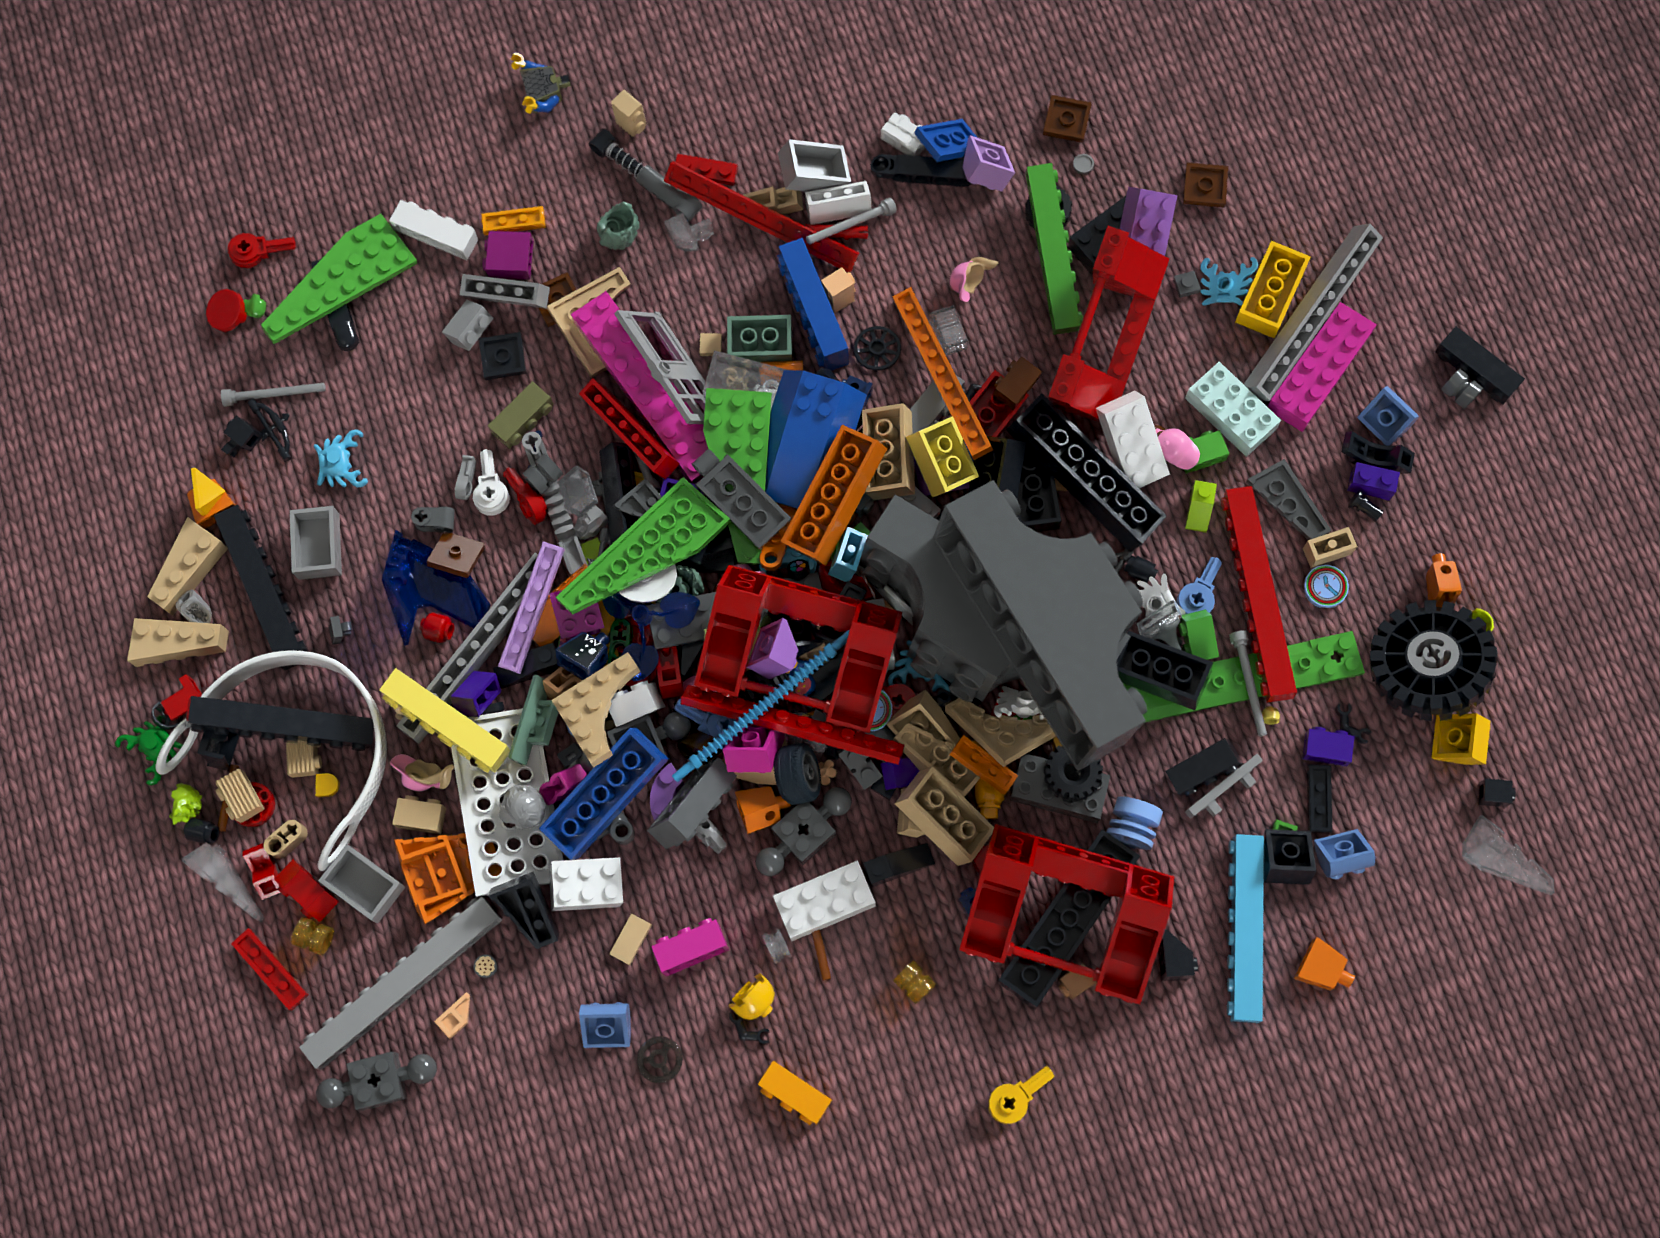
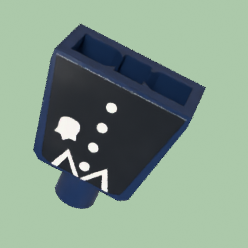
[555,632,610,680]

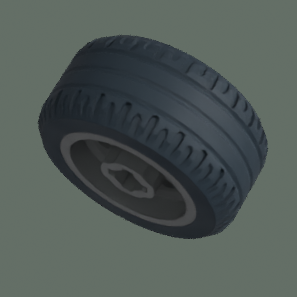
[774,743,821,805]

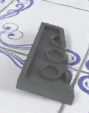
[1246,459,1332,540]

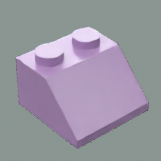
[963,136,1015,191]

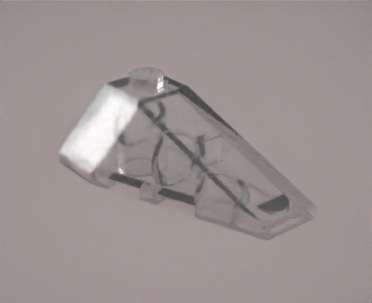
[1462,815,1554,895]
[181,842,265,922]

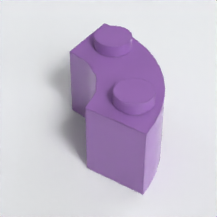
[650,763,684,820]

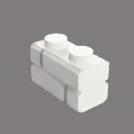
[881,113,925,156]

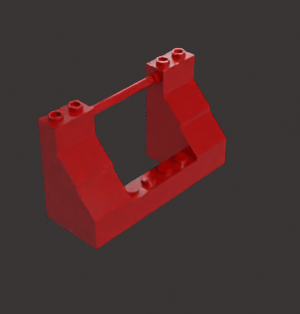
[1048,226,1170,422]
[694,565,902,733]
[959,824,1174,1004]

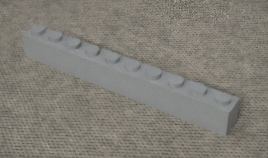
[1244,224,1383,401]
[396,553,538,744]
[299,897,502,1070]

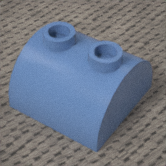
[1357,386,1419,446]
[1314,829,1375,879]
[579,1002,631,1048]

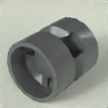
[1441,369,1484,409]
[522,454,563,495]

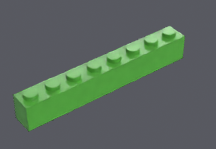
[1025,163,1083,335]

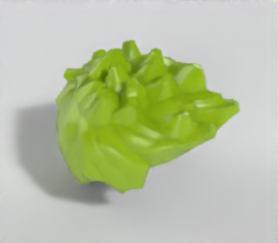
[169,783,202,825]

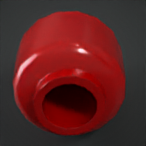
[420,612,454,643]

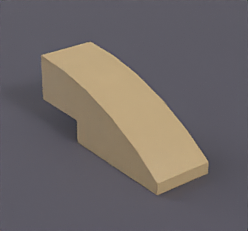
[743,187,803,214]

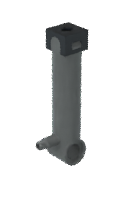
[557,742,635,845]

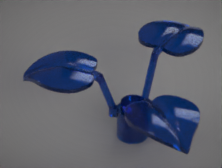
[602,592,700,681]

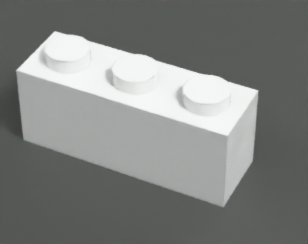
[805,181,872,225]

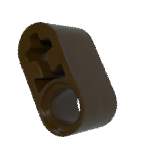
[677,730,722,765]

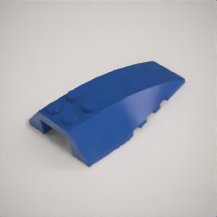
[765,370,867,509]

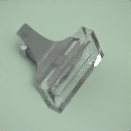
[1137,600,1183,650]

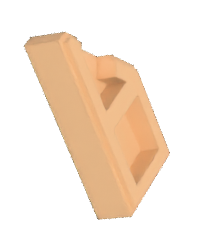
[434,992,470,1039]

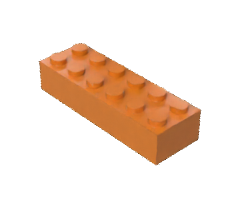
[781,425,887,566]

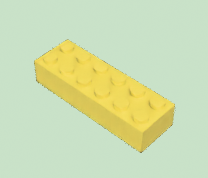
[379,668,510,773]

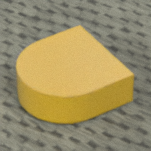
[315,773,340,797]

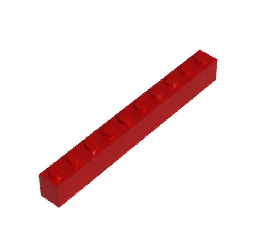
[1221,486,1297,703]

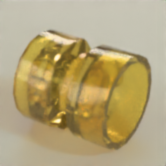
[291,917,334,956]
[893,960,936,1005]

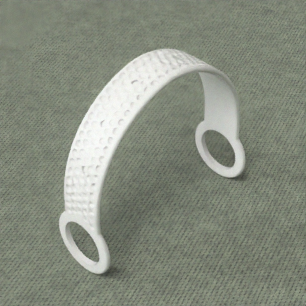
[156,651,387,871]

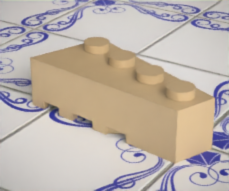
[147,517,228,616]
[127,618,229,667]

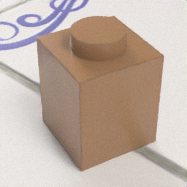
[1058,963,1096,1000]

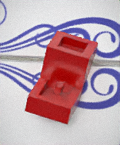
[243,843,280,900]

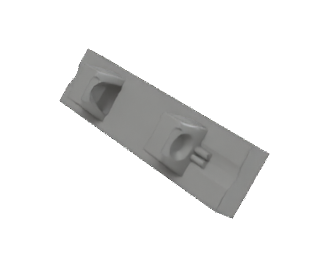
[1185,754,1263,819]

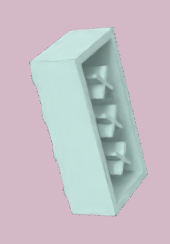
[1185,362,1281,457]

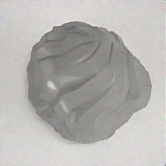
[498,785,546,829]

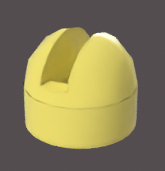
[1262,706,1280,725]

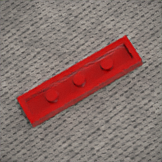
[231,928,308,1011]

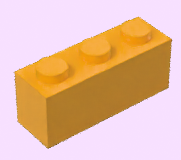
[758,1061,832,1125]

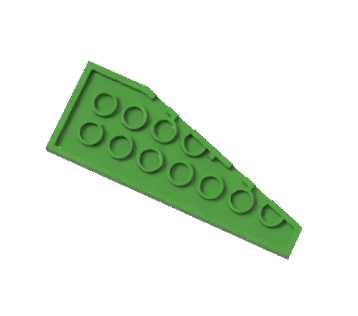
[261,214,417,344]
[703,388,772,565]
[556,477,731,615]

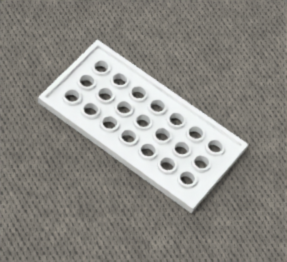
[451,708,563,897]

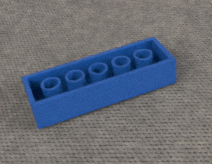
[777,238,849,371]
[539,728,669,860]

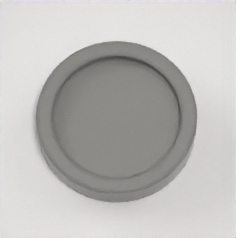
[1073,154,1094,174]

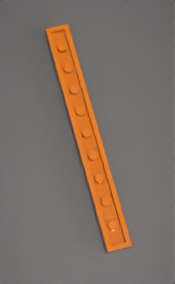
[892,287,993,460]

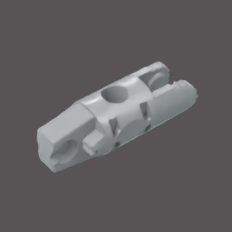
[695,819,727,854]

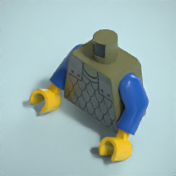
[510,53,571,114]

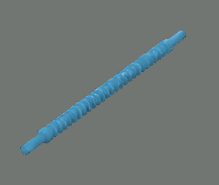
[672,630,849,783]

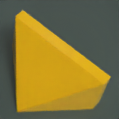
[191,468,225,516]

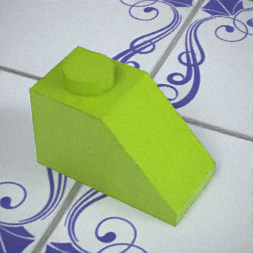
[1185,480,1217,533]

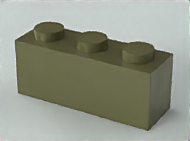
[488,381,554,449]

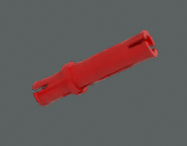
[805,224,868,240]

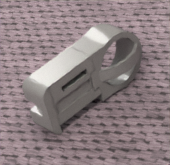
[455,455,476,500]

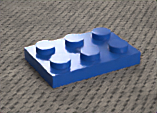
[914,119,978,162]

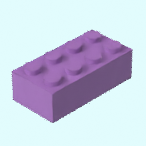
[1120,187,1178,256]

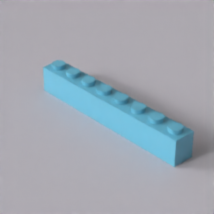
[1227,834,1264,1023]

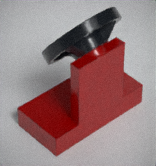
[151,674,202,730]

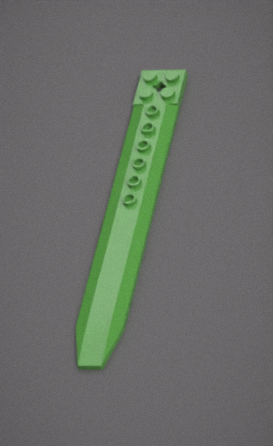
[1013,631,1365,741]

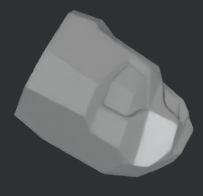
[574,503,608,540]
[176,589,212,623]

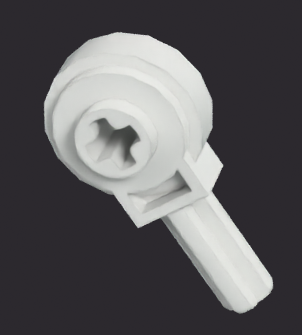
[473,449,510,516]

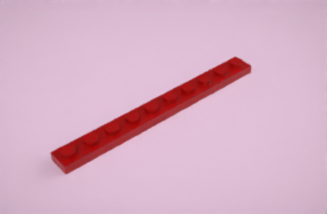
[664,161,860,273]
[680,684,905,765]

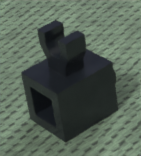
[221,415,263,458]

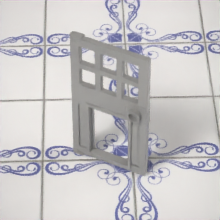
[614,310,710,424]

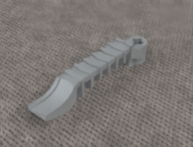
[522,432,588,576]

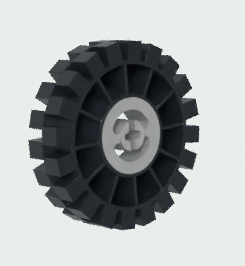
[1370,600,1498,721]

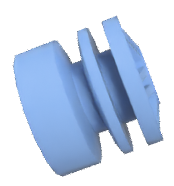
[1107,796,1163,850]

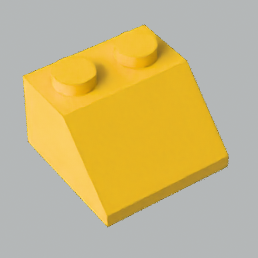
[1431,713,1491,765]

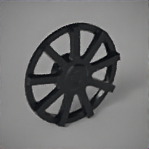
[854,326,901,372]

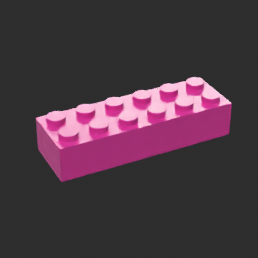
[1268,302,1377,432]

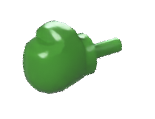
[243,294,266,318]

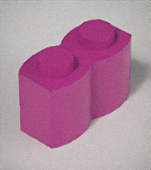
[539,764,587,805]

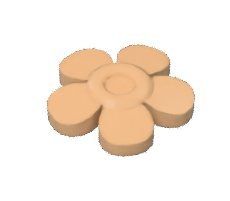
[819,760,837,786]

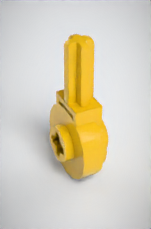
[988,1066,1054,1124]

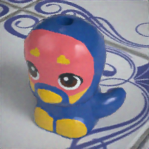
[786,659,816,696]

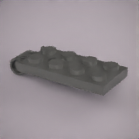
[692,449,791,550]

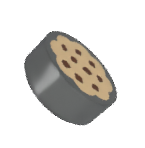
[474,954,498,978]

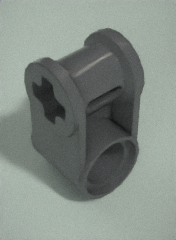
[411,507,455,533]

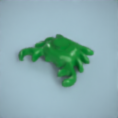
[115,715,183,786]

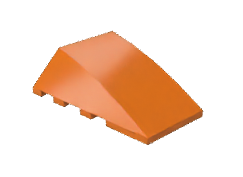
[394,831,502,924]

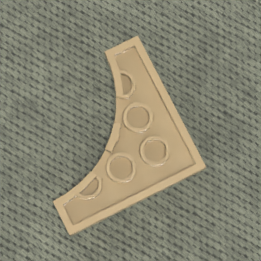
[547,267,631,378]
[552,652,641,768]
[945,698,1056,767]

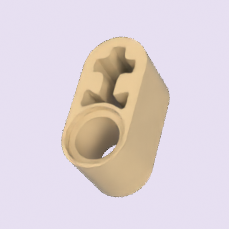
[264,820,308,859]

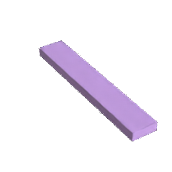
[498,541,565,674]

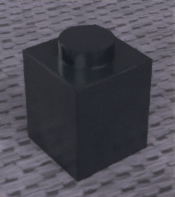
[1478,778,1516,807]

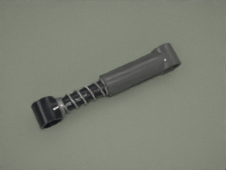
[588,128,703,223]

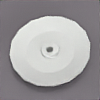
[619,564,677,603]

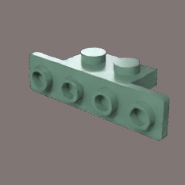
[508,675,558,765]

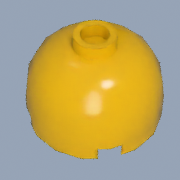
[729,973,775,1020]

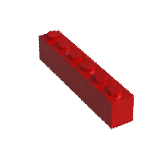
[579,378,680,480]

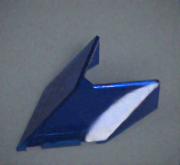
[382,530,491,646]

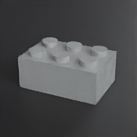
[778,139,851,192]
[290,506,342,580]
[318,844,405,924]

